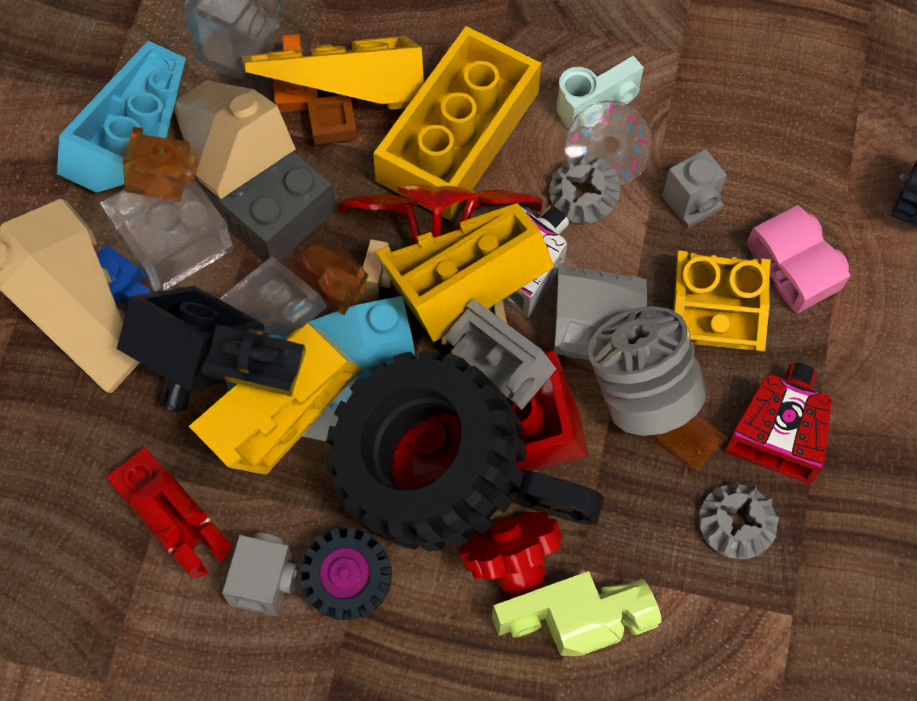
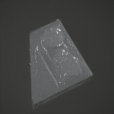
[219,256,327,336]

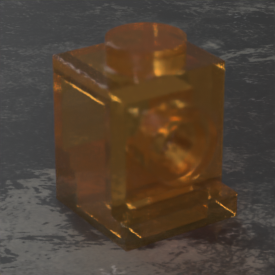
[123,127,197,201]

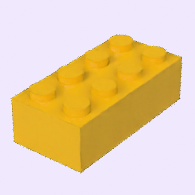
[373,26,542,221]

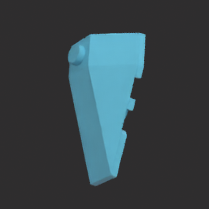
[57,41,186,193]
[226,296,415,408]

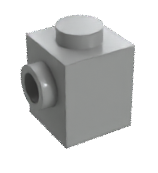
[222,533,298,616]

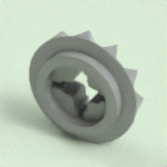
[549,153,620,224]
[699,481,779,559]

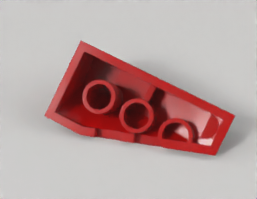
[393,350,589,490]

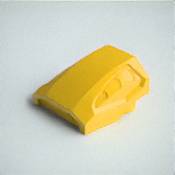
[673,250,771,351]

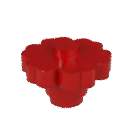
[459,512,563,599]

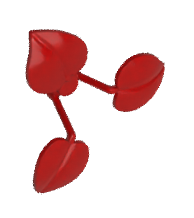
[338,184,542,245]

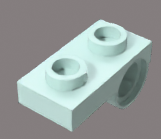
[556,56,644,133]

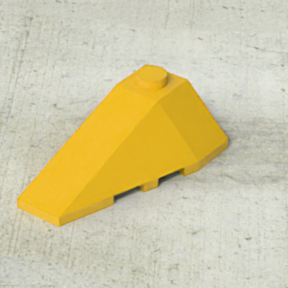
[241,36,424,109]

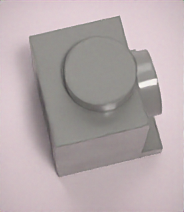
[662,149,727,229]

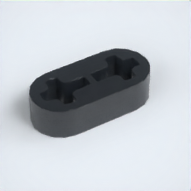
[508,470,604,525]

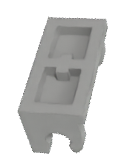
[446,299,556,410]

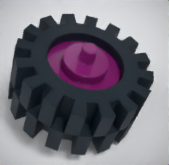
[299,527,392,620]

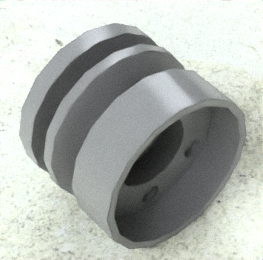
[587,306,707,436]

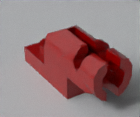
[106,447,232,579]

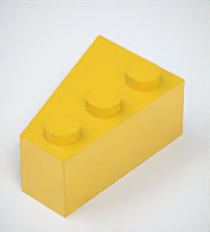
[375,203,554,342]
[189,323,362,475]

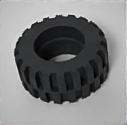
[325,350,526,551]

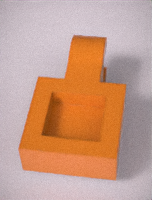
[273,34,318,113]

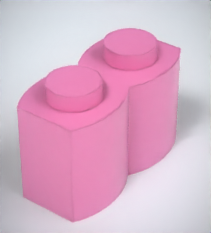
[746,205,850,314]

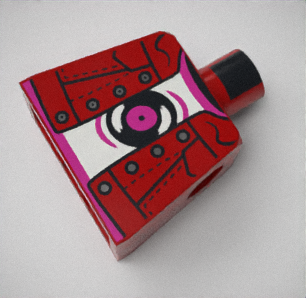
[724,363,832,485]

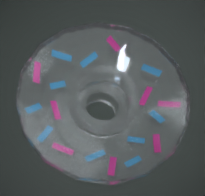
[565,100,653,187]

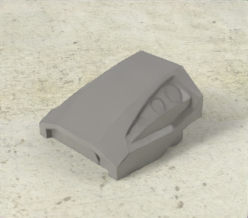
[553,262,647,361]

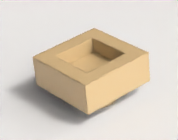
[360,239,392,302]

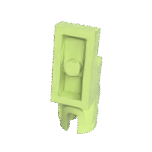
[492,571,661,656]

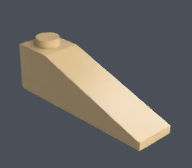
[174,80,296,199]
[0,199,140,393]

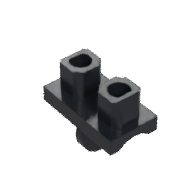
[201,325,306,397]

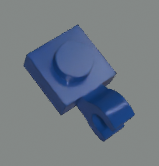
[97,245,151,305]

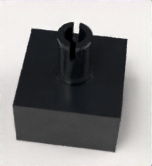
[117,286,265,412]

